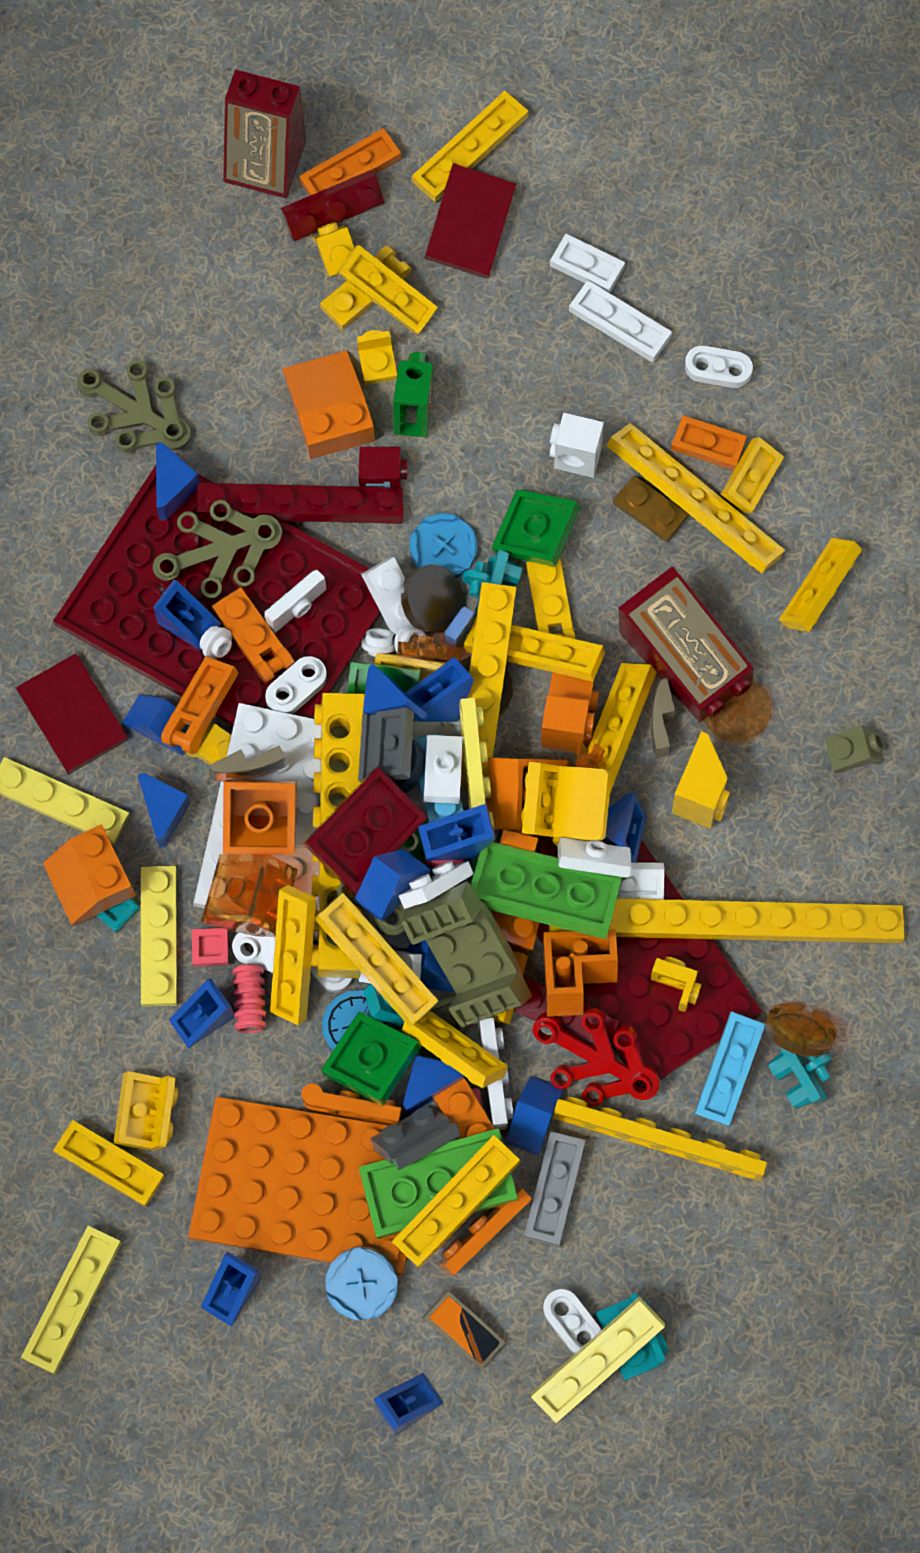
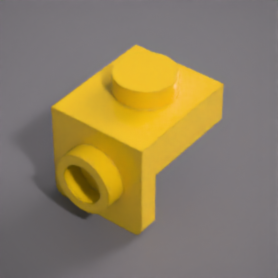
[312,222,354,277]
[185,724,231,765]
[651,957,702,1012]

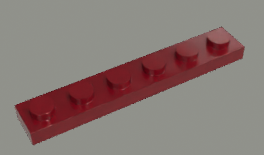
[197,483,404,524]

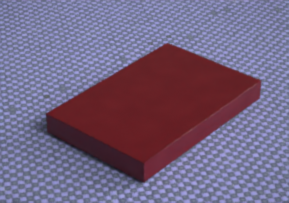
[424,163,516,278]
[15,653,128,775]
[303,767,428,894]

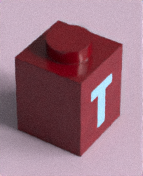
[358,446,408,488]

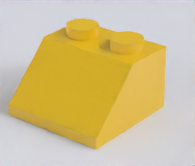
[672,731,731,829]

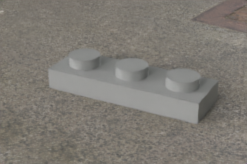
[524,1131,586,1247]

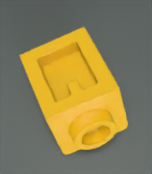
[357,330,397,385]

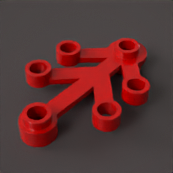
[532,1008,660,1107]

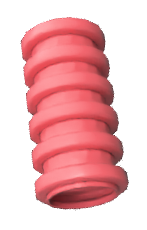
[233,964,266,1033]

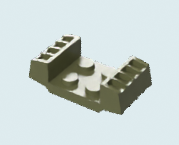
[402,881,532,1027]

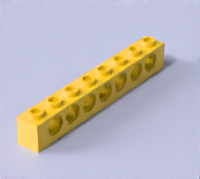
[311,693,365,978]

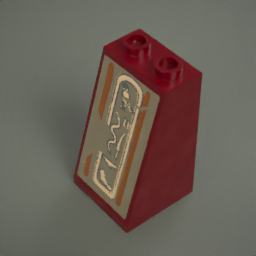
[223,69,306,199]
[618,566,754,723]

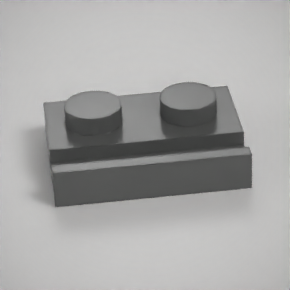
[358,707,414,782]
[370,1104,460,1170]

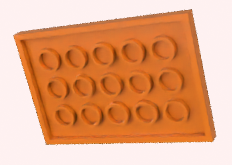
[188,1097,407,1275]

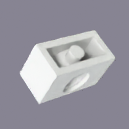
[550,413,604,478]

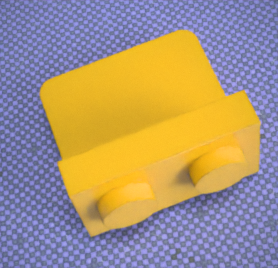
[521,762,611,841]

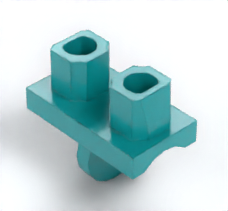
[462,550,522,616]
[768,1042,833,1109]

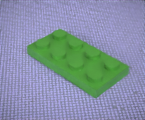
[471,842,622,939]
[358,1128,519,1239]

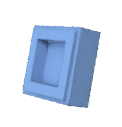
[445,607,475,650]

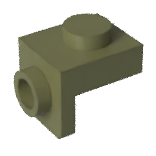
[825,725,885,773]

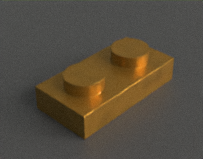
[613,475,688,543]

